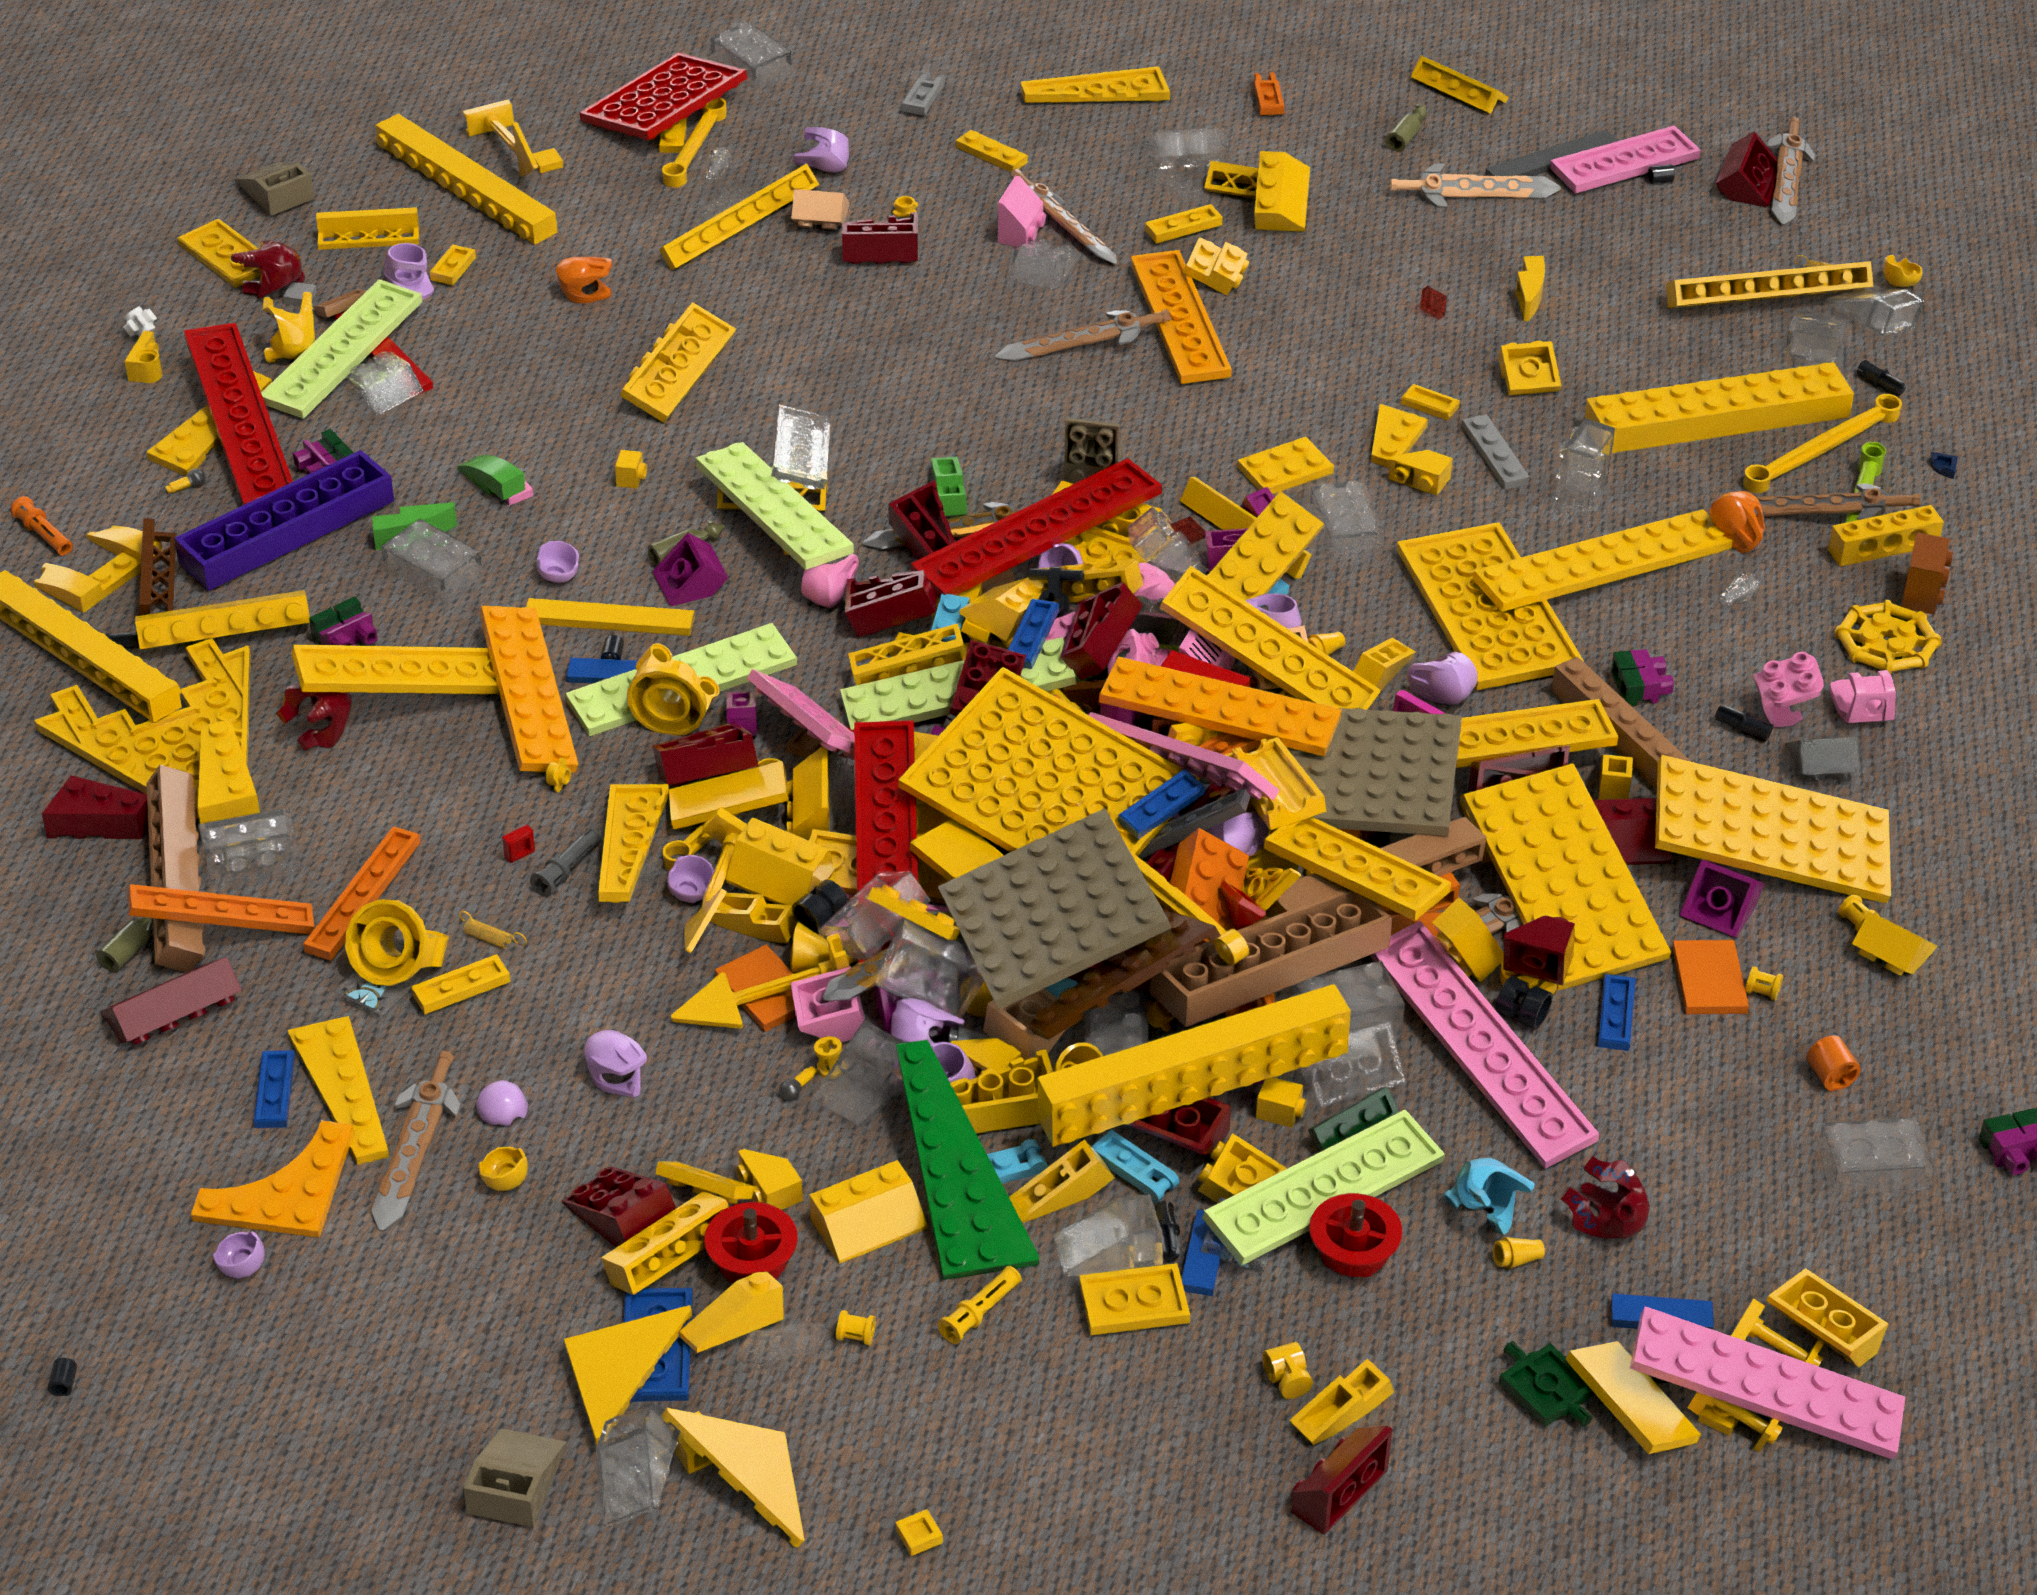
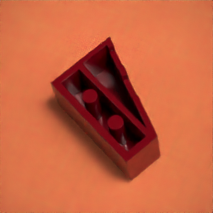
[888,480,955,560]
[845,570,937,637]
[1060,582,1143,680]
[652,722,759,786]
[42,775,149,839]

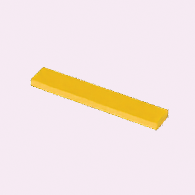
[1180,477,1312,579]
[526,598,695,636]

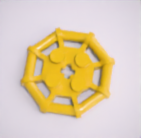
[1834,600,1942,674]

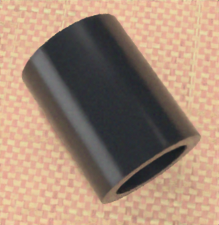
[1648,164,1675,184]
[601,635,624,660]
[47,1358,77,1396]

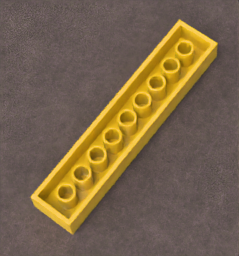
[1584,362,1854,455]
[1037,984,1351,1147]

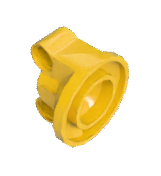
[627,643,720,736]
[345,899,449,986]

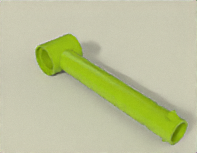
[1842,442,1886,523]

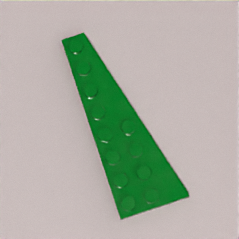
[896,1040,1039,1280]

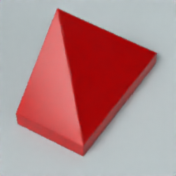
[1220,880,1267,931]

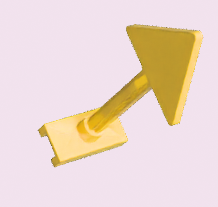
[463,100,538,177]
[684,807,747,953]
[671,933,849,1029]

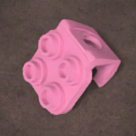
[1107,629,1170,676]
[1753,652,1824,727]
[1829,670,1896,723]

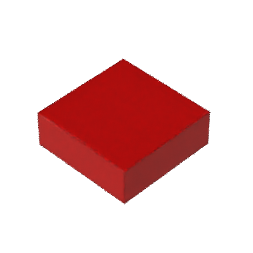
[502,824,535,863]

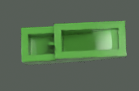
[457,455,526,501]
[931,457,967,516]
[372,502,457,550]

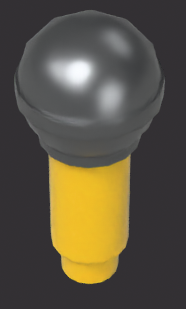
[165,468,206,494]
[779,1066,817,1101]

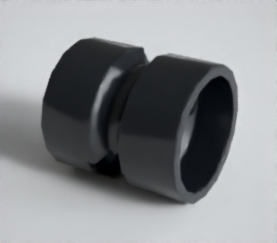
[792,879,850,934]
[1495,976,1553,1029]

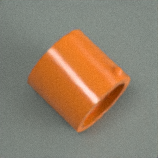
[1806,1036,1861,1091]

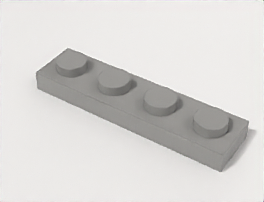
[1462,414,1530,490]

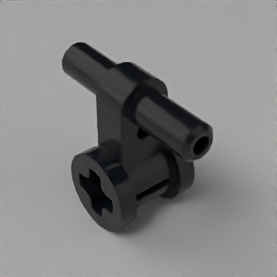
[1028,566,1084,617]

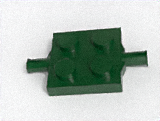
[1499,1341,1595,1427]

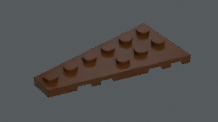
[1028,910,1221,1040]

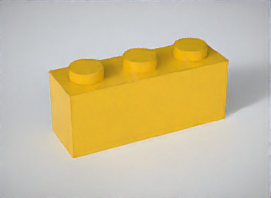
[1432,897,1504,983]

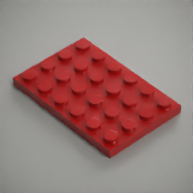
[579,52,747,140]

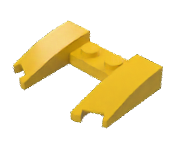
[34,525,163,613]

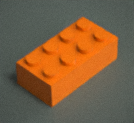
[1164,828,1249,947]

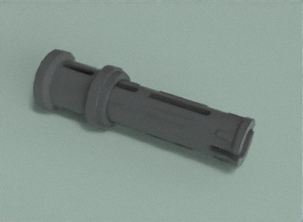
[530,828,602,896]

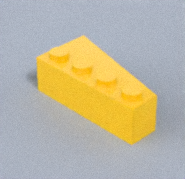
[198,719,261,835]
[950,1048,1053,1133]

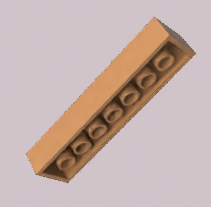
[1150,889,1392,1027]

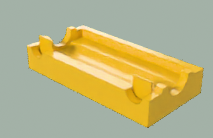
[1225,737,1326,830]

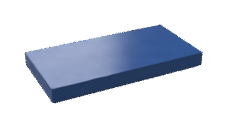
[624,1288,693,1402]

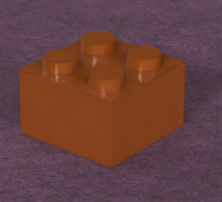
[1901,532,1953,614]

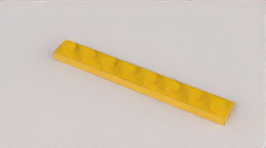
[659,164,819,270]

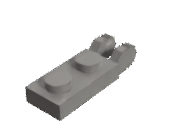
[902,72,945,116]

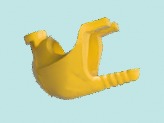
[262,292,315,363]

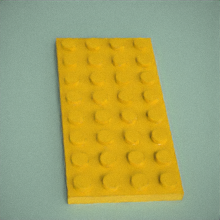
[1396,522,1584,690]
[1655,755,1891,903]
[1462,763,1671,991]

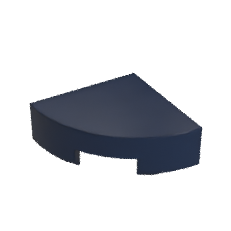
[1929,452,1958,479]

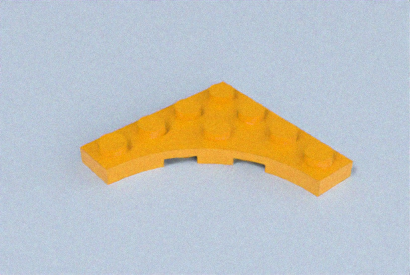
[191,1120,354,1238]

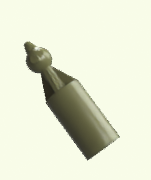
[1385,103,1427,152]
[647,520,725,567]
[96,917,153,973]

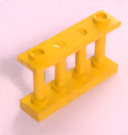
[1687,1299,1825,1452]

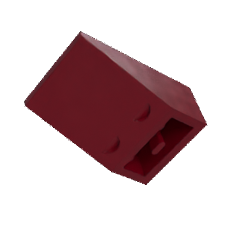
[948,640,1026,720]
[562,1167,676,1247]

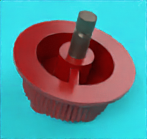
[1310,1193,1403,1277]
[704,1202,798,1284]

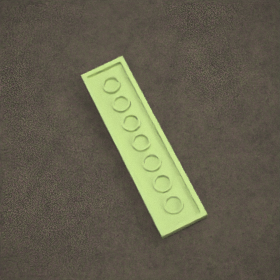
[261,279,423,419]
[696,442,854,570]
[565,623,797,736]
[840,637,1076,730]
[1202,1110,1445,1266]

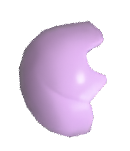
[537,541,579,583]
[1038,543,1083,568]
[667,855,714,903]
[476,1080,528,1126]
[213,1231,265,1279]

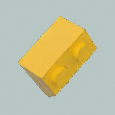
[1852,911,1937,976]

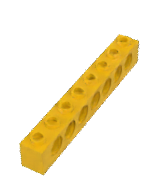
[1666,261,1873,308]

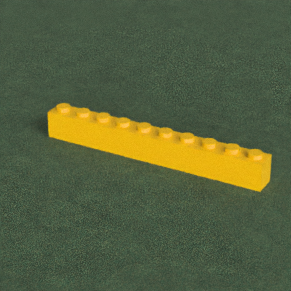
[375,114,557,245]
[0,570,182,723]

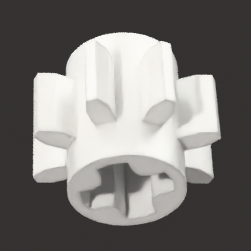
[123,306,157,337]

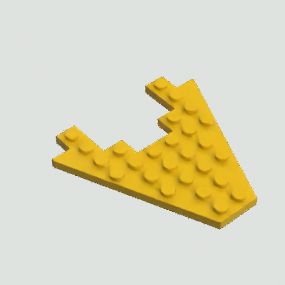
[34,638,251,819]

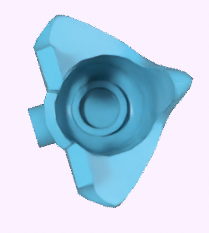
[1443,1158,1535,1235]

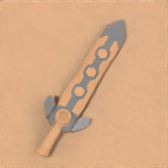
[1390,163,1561,207]

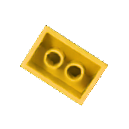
[1254,151,1310,232]
[959,578,1047,642]
[787,746,829,841]
[725,817,834,905]
[809,1160,928,1264]
[1766,1268,1888,1367]

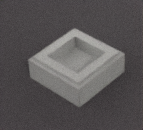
[283,282,317,306]

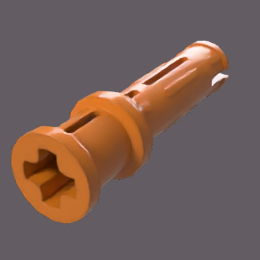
[10,496,73,556]

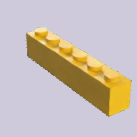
[135,590,310,649]

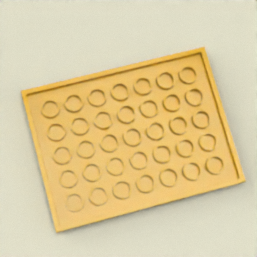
[898,667,1200,857]

